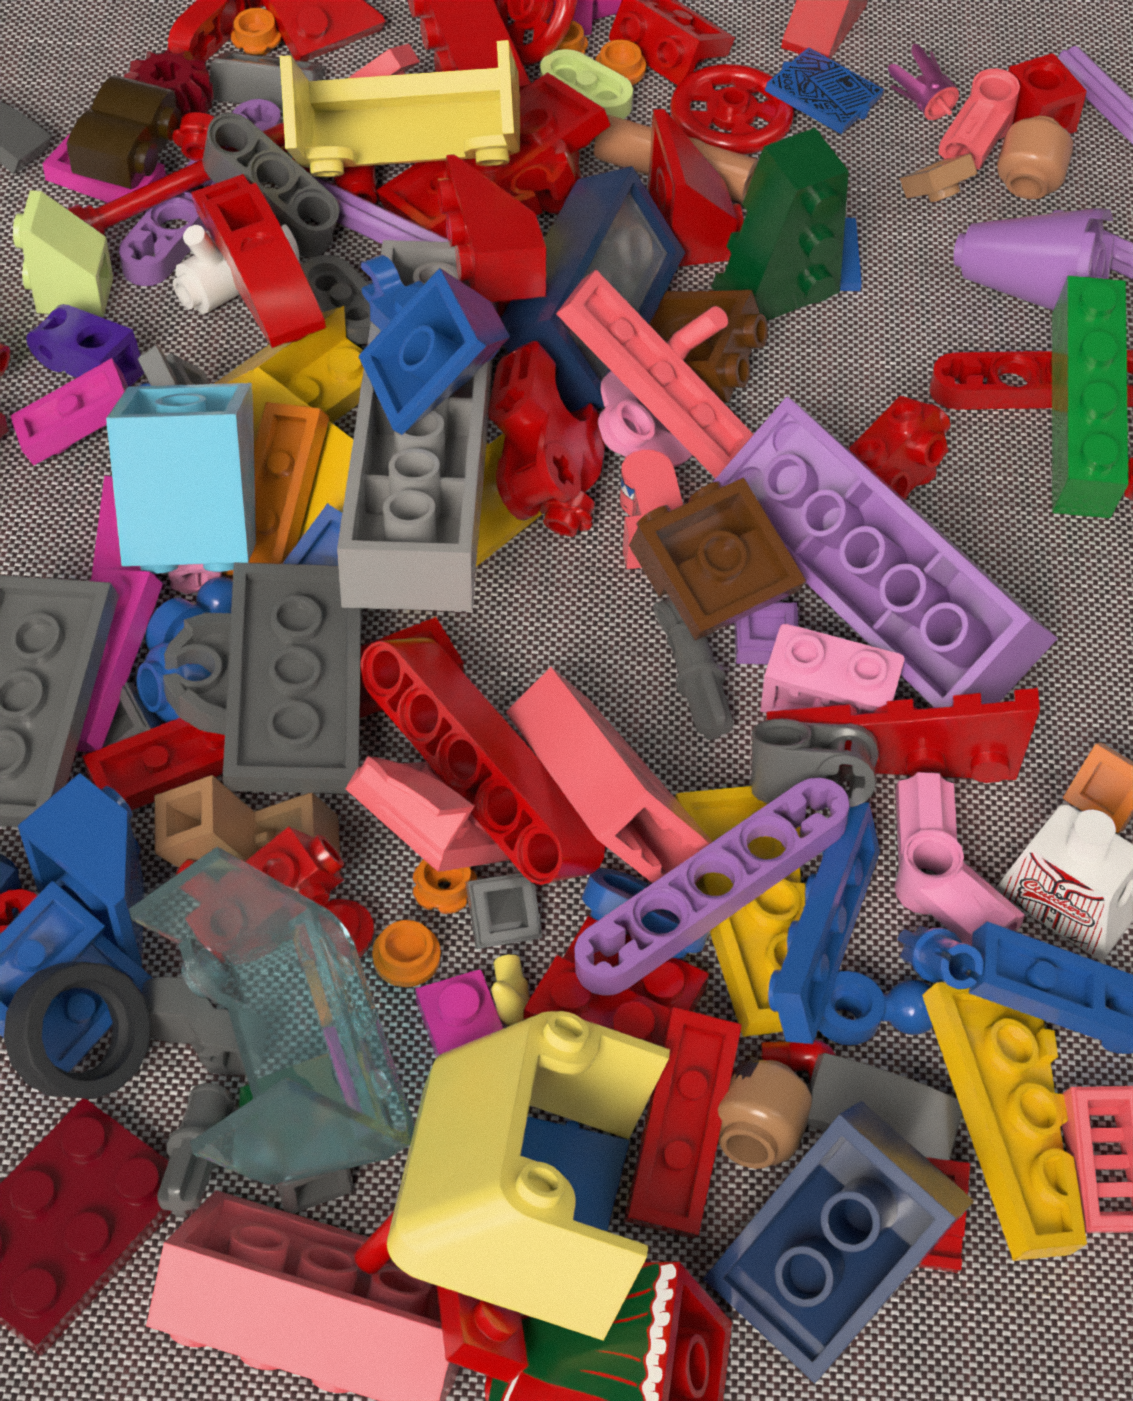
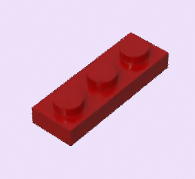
[624,1007,742,1239]

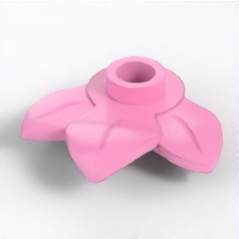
[598,371,692,468]

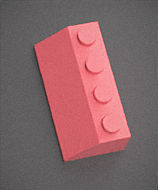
[146,1190,460,1401]

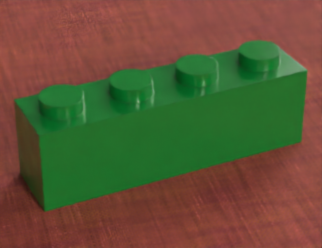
[1052,275,1128,519]

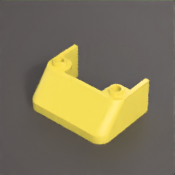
[280,40,520,177]
[387,1011,670,1341]

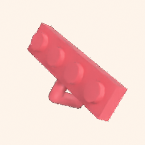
[556,269,754,479]

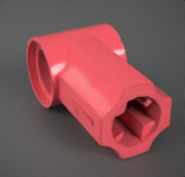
[938,68,1020,170]

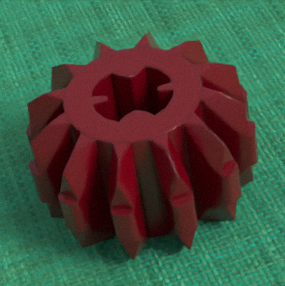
[123,47,214,117]

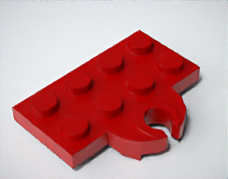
[376,72,611,239]

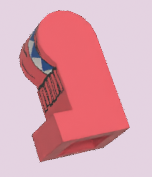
[620,450,683,569]

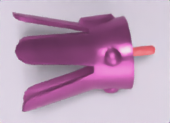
[888,44,959,120]

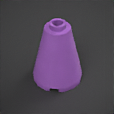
[954,208,1114,311]

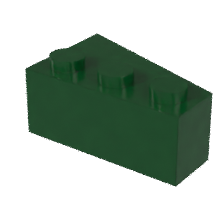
[711,127,849,321]

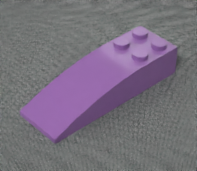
[713,396,1058,708]

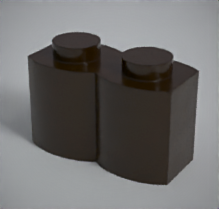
[66,75,182,189]

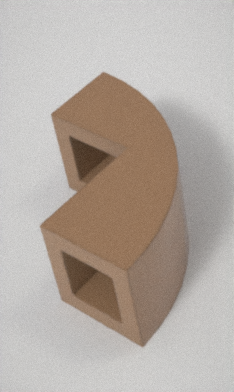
[155,775,341,876]

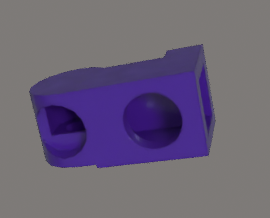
[26,304,144,387]

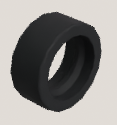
[4,962,151,1099]

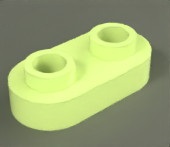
[540,49,633,119]

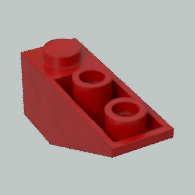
[437,154,546,302]

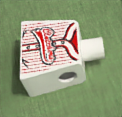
[996,804,1133,962]

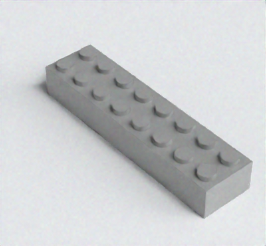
[337,240,499,612]

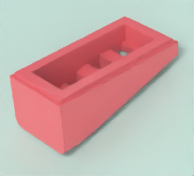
[1062,1086,1133,1233]

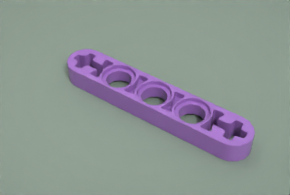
[119,99,281,286]
[574,778,849,995]

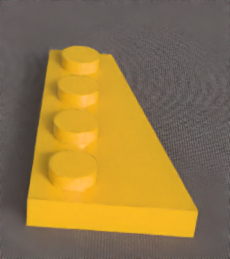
[675,786,806,1037]
[922,982,1087,1261]

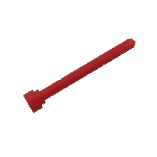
[67,123,285,236]

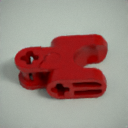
[488,341,605,521]

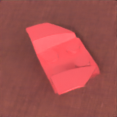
[345,756,510,872]

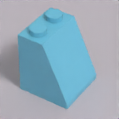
[106,383,256,574]

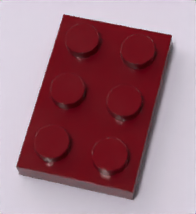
[0,1098,173,1357]

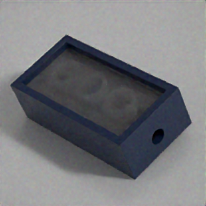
[501,166,685,413]

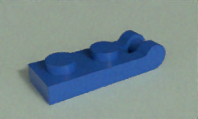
[969,921,1133,1054]

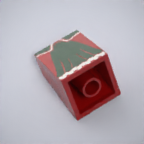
[485,1262,732,1401]

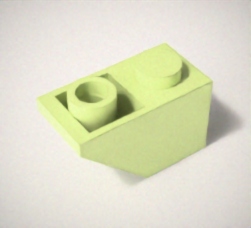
[13,190,114,317]

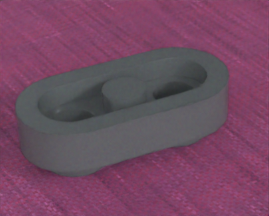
[301,255,371,345]

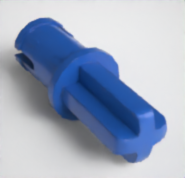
[897,925,984,989]

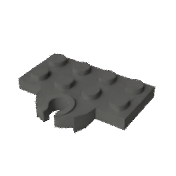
[163,562,361,794]
[0,575,119,827]

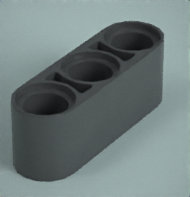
[202,113,339,257]

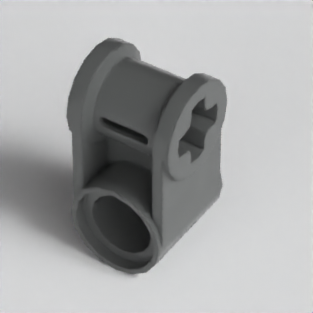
[751,719,879,807]

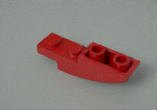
[191,174,327,348]

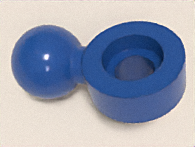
[145,577,233,650]
[818,971,933,1045]

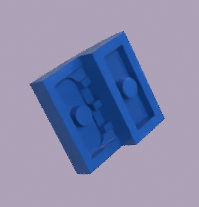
[0,881,152,1073]

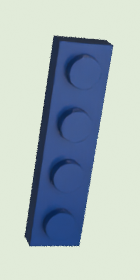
[768,802,880,1044]

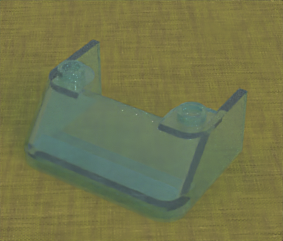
[129,846,415,1186]

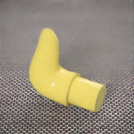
[491,955,530,1026]

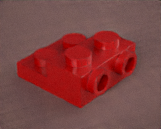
[523,916,709,1046]

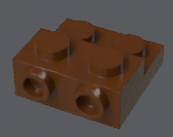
[649,290,768,403]
[629,477,806,641]

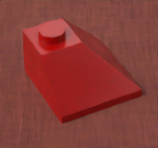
[648,109,744,267]

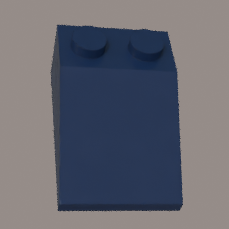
[703,1101,974,1384]

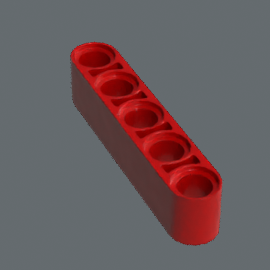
[360,637,605,885]

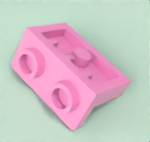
[760,624,904,714]

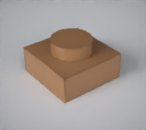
[899,153,978,202]

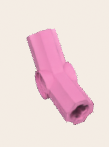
[894,772,1025,946]

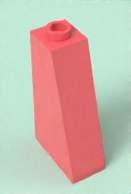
[506,667,713,884]

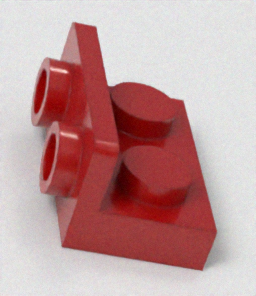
[609,0,735,85]

